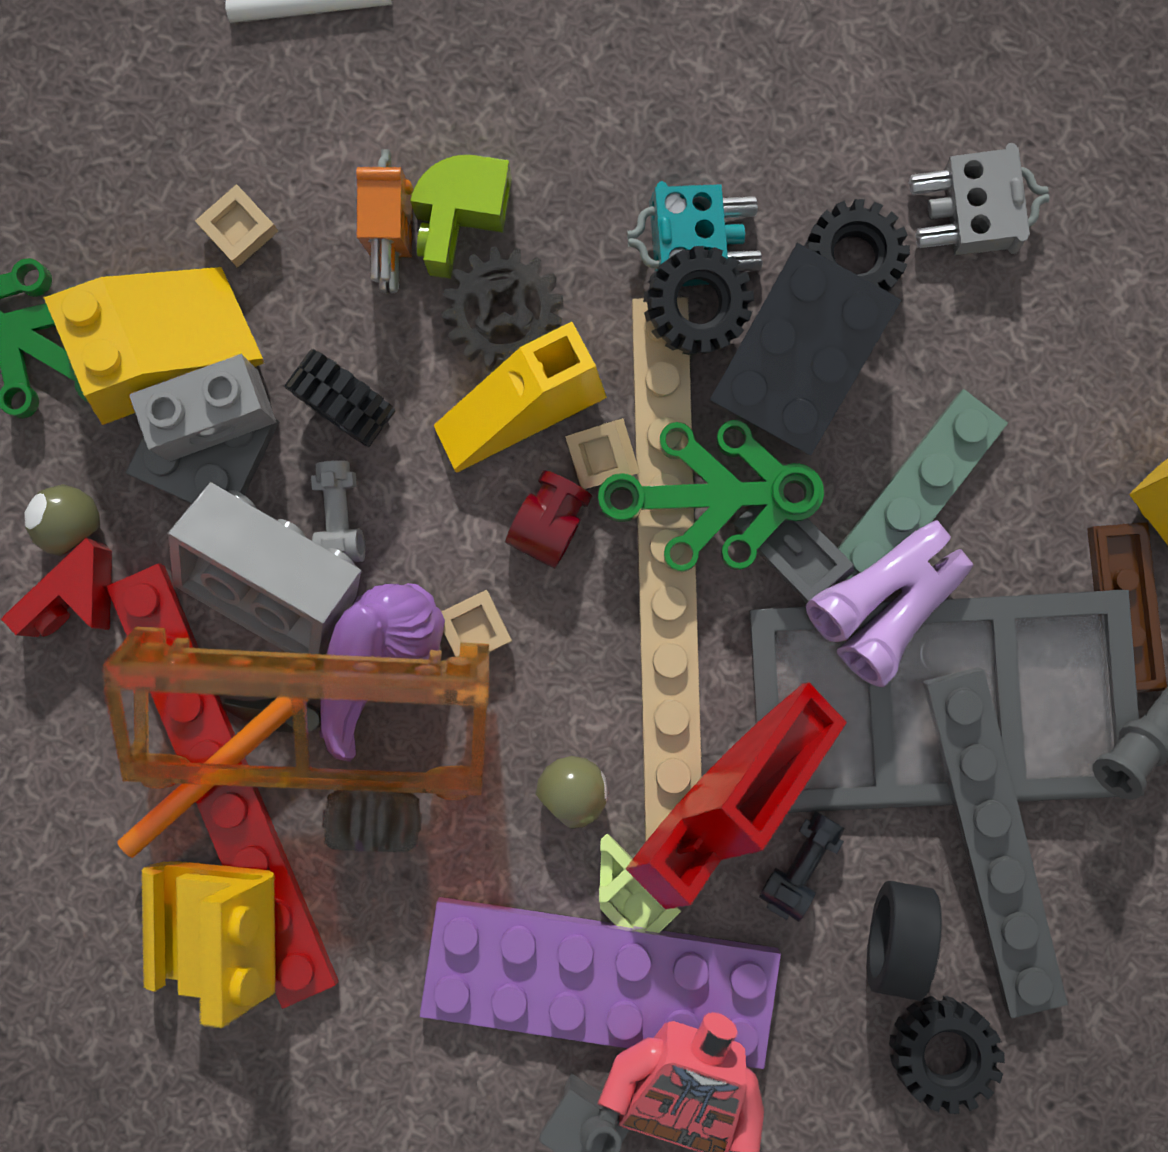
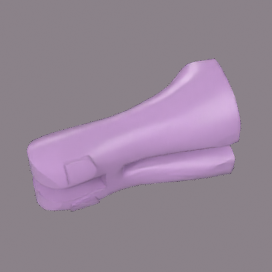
[806,520,974,687]

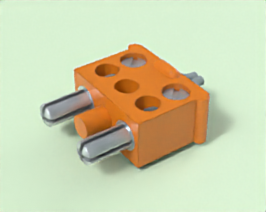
[356,149,414,293]

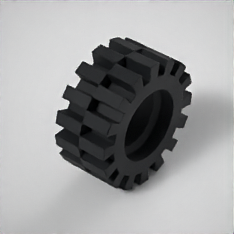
[804,199,910,292]
[643,246,754,355]
[284,348,396,448]
[889,996,1005,1114]

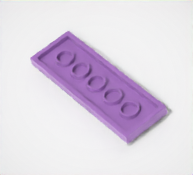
[420,897,781,1069]

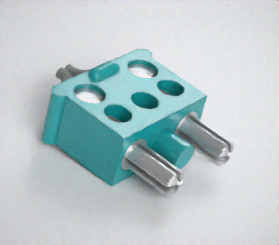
[627,181,763,286]

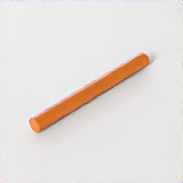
[117,683,309,858]

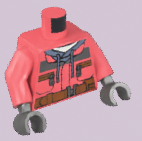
[580,1012,764,1152]

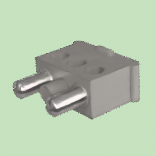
[909,143,1049,255]

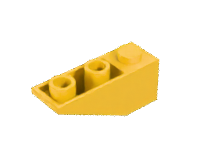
[433,321,607,473]

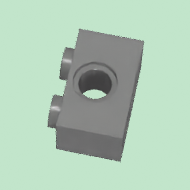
[129,354,277,462]

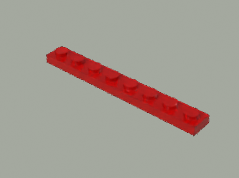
[106,563,339,1009]

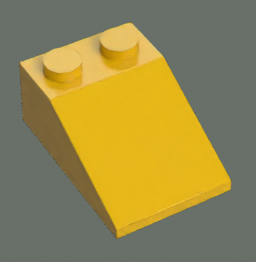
[44,267,264,425]

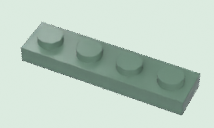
[838,389,1008,581]

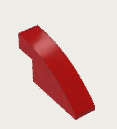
[625,682,847,910]

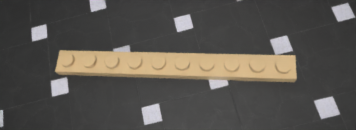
[632,298,702,842]

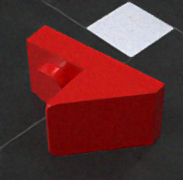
[0,538,112,637]

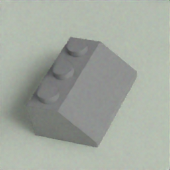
[168,482,361,670]

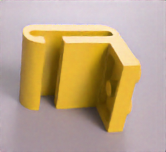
[141,861,275,1028]

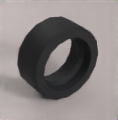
[867,881,942,1001]

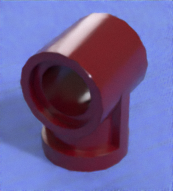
[505,470,593,569]

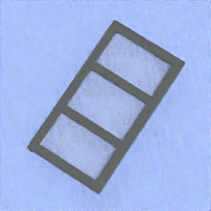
[749,590,1144,813]

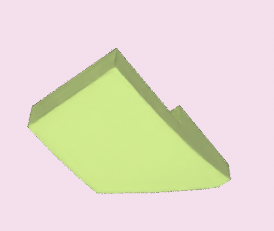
[599,833,681,933]

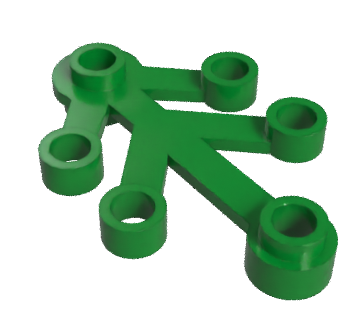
[0,258,88,419]
[598,420,824,572]

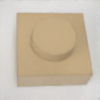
[195,184,278,268]
[565,418,640,489]
[442,590,513,666]

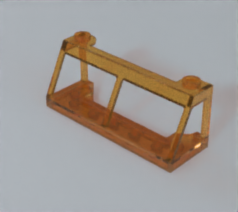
[104,627,489,800]

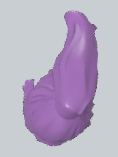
[319,583,445,761]

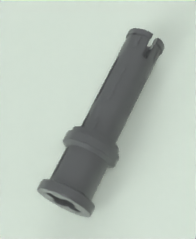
[1093,687,1168,800]

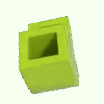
[410,155,512,279]

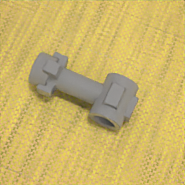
[311,461,366,563]

